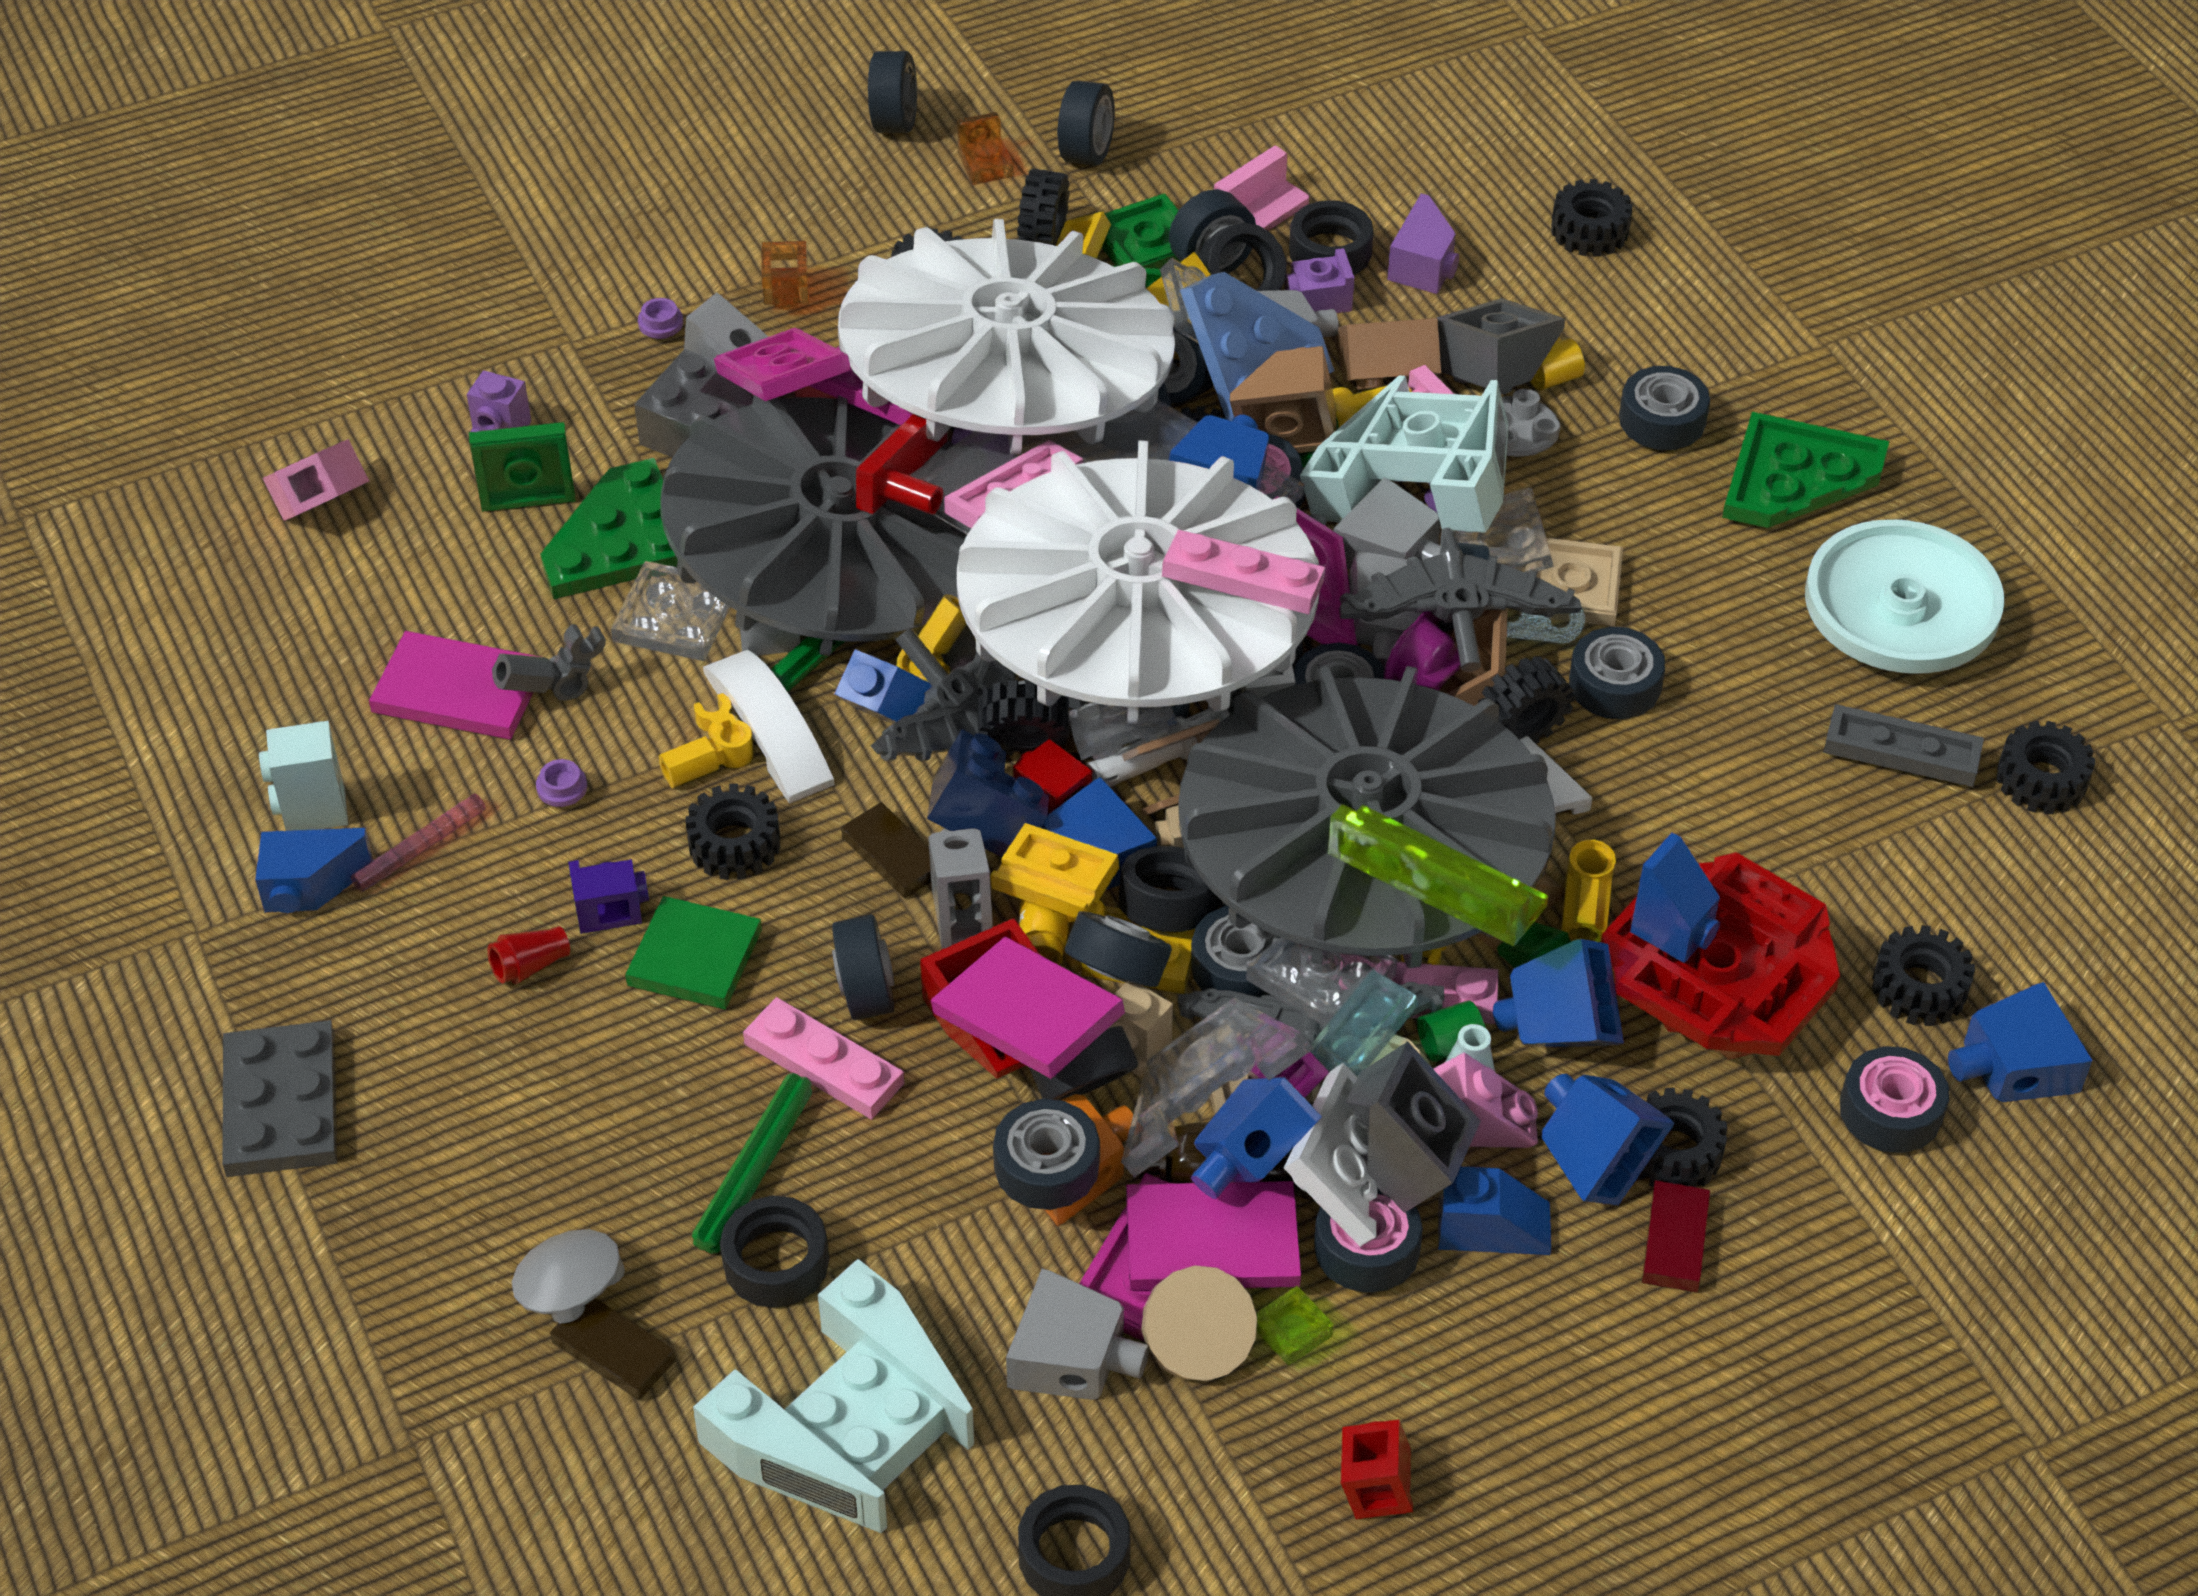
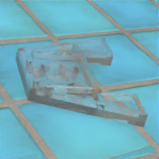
[1121,998,1314,1177]

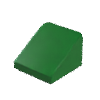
[1496,921,1571,968]

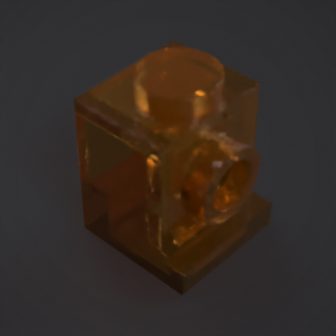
[762,241,809,310]

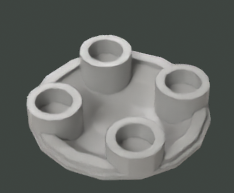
[1502,389,1561,457]
[512,1229,625,1323]

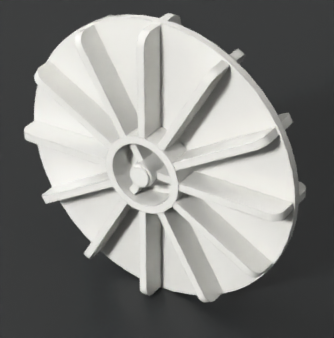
[838,219,1175,454]
[957,441,1319,724]

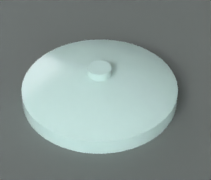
[1805,520,2004,673]

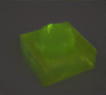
[1256,1286,1334,1366]

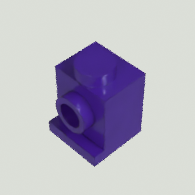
[568,859,649,934]

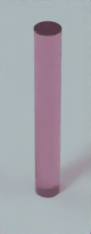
[350,793,486,893]

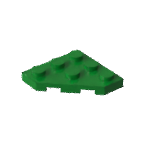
[1722,411,1890,528]
[540,458,678,599]

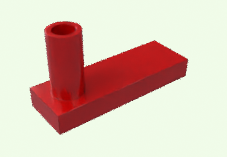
[856,414,947,515]

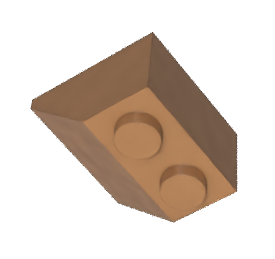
[1334,318,1441,389]
[1230,346,1337,453]

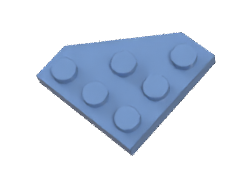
[1180,272,1334,421]

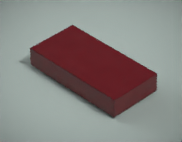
[1641,1181,1710,1293]

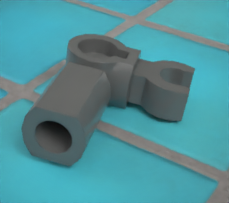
[492,624,606,701]

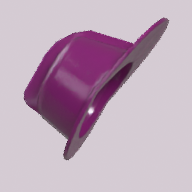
[1384,611,1461,691]

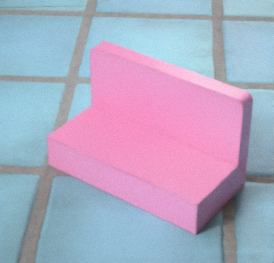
[1214,145,1309,231]

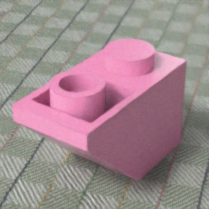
[263,439,369,521]
[1434,1052,1538,1148]

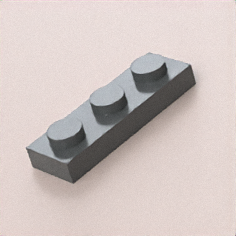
[1823,704,1984,787]

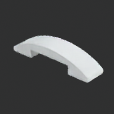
[703,650,834,804]

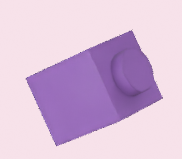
[1387,193,1459,294]

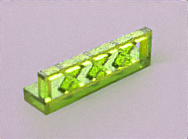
[1328,804,1548,946]

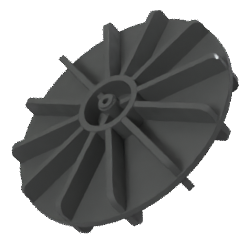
[660,395,986,656]
[1178,663,1556,969]

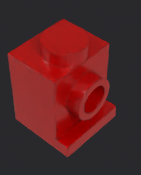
[1340,1419,1413,1520]

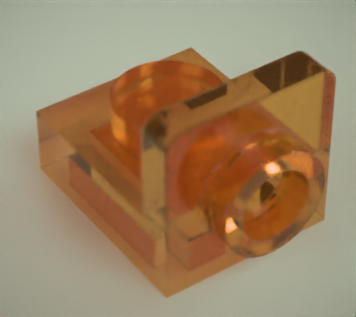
[957,112,1014,185]

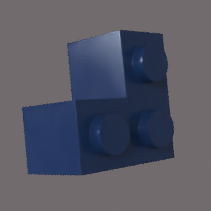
[927,729,1049,857]

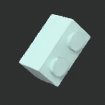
[259,721,348,831]

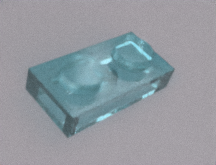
[1308,970,1418,1077]

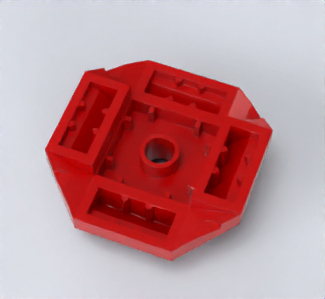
[1600,852,1840,1060]

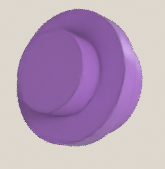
[638,298,683,339]
[536,759,587,807]

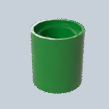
[1417,1000,1485,1062]

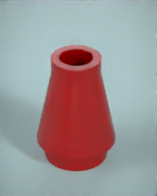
[487,926,571,985]

